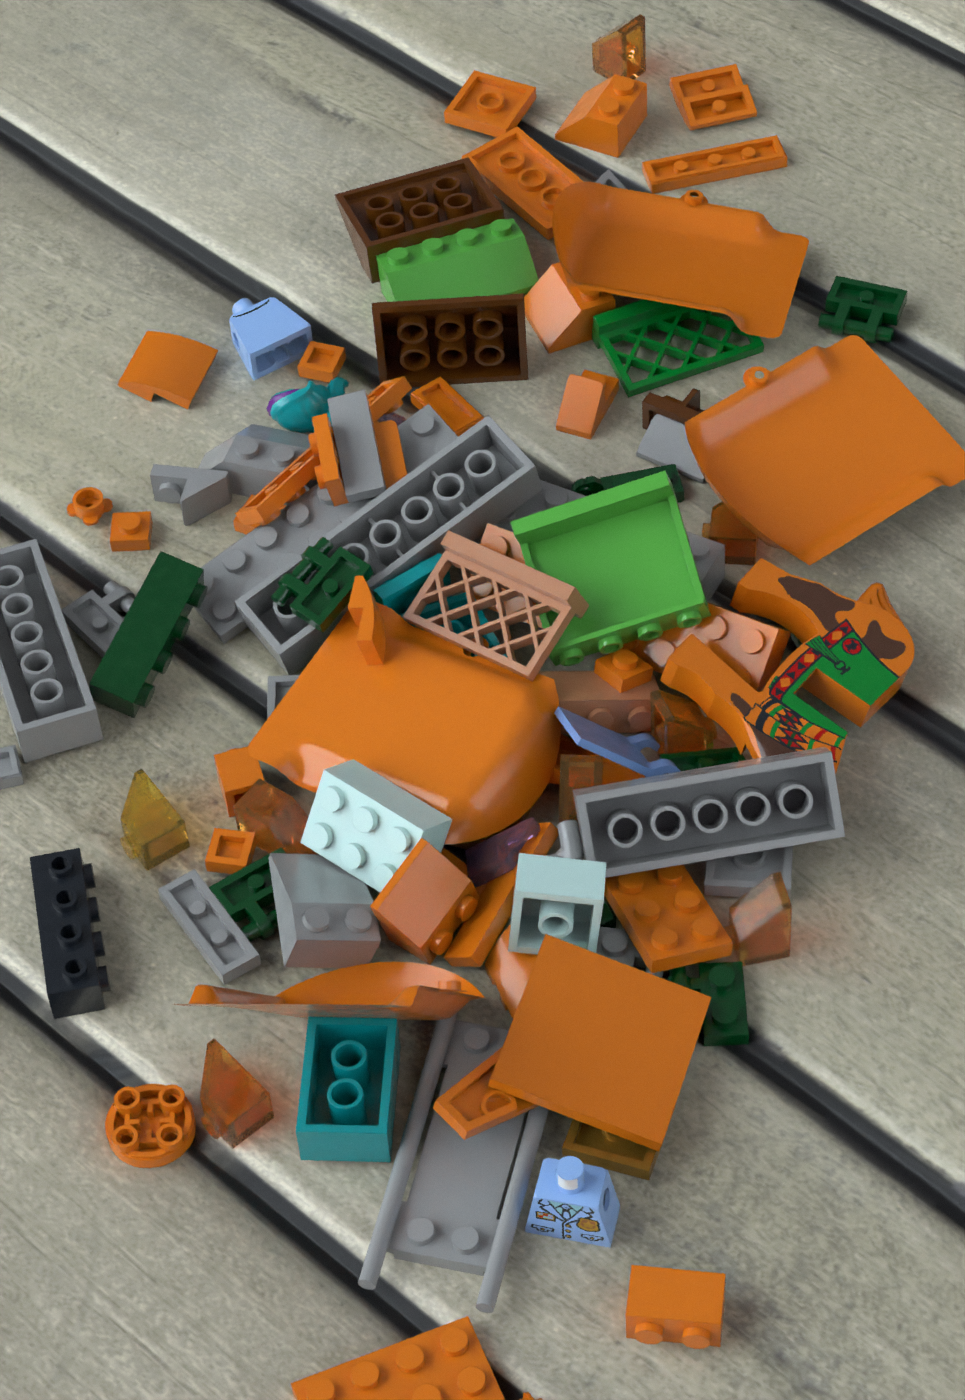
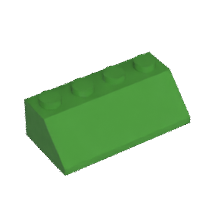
[376,218,539,302]

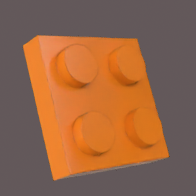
[444,70,537,137]

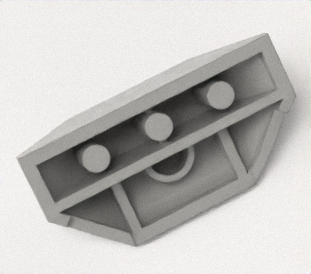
[198,424,318,505]

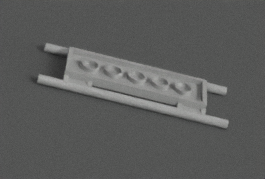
[358,976,549,1313]

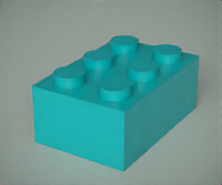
[296,1016,401,1162]

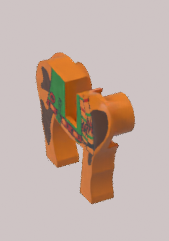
[660,558,915,774]

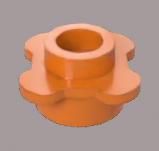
[67,487,113,526]

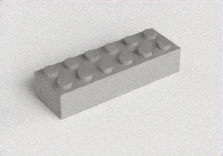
[0,539,103,763]
[573,747,845,878]

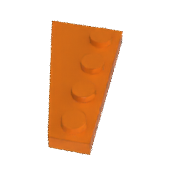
[433,1047,538,1140]

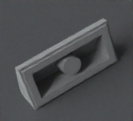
[636,414,706,483]

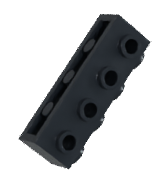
[30,848,111,1019]

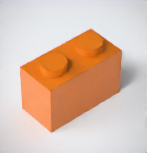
[625,1265,726,1349]

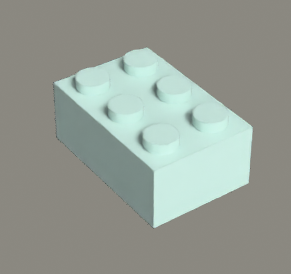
[300,759,453,892]

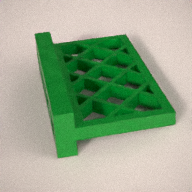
[592,299,764,398]

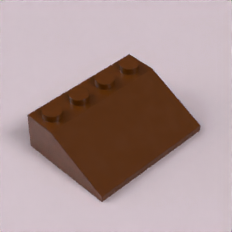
[335,157,505,284]
[372,293,529,387]

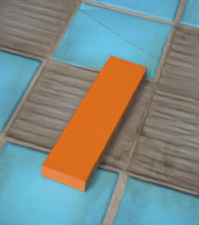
[642,135,788,194]
[443,822,559,967]

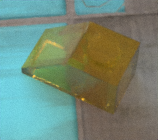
[120,769,190,871]

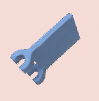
[554,706,680,777]

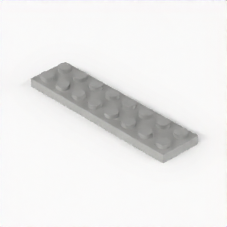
[193,404,458,644]

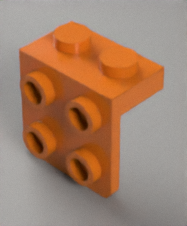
[308,413,408,507]

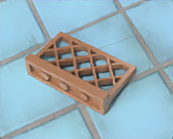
[403,530,589,682]

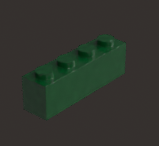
[89,551,208,718]

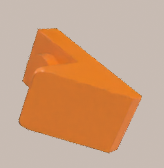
[556,369,619,440]

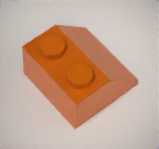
[555,74,647,158]
[524,262,615,354]
[370,838,480,965]

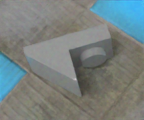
[150,464,232,526]

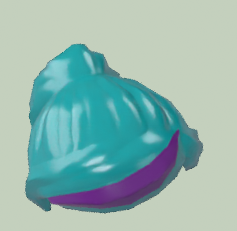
[266,377,349,433]

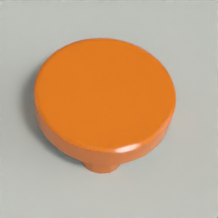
[105,1084,196,1168]

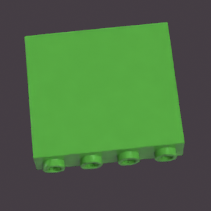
[510,471,711,666]

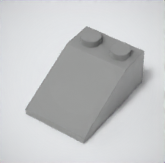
[268,853,381,968]

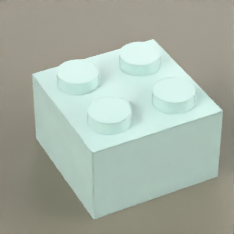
[508,853,606,955]

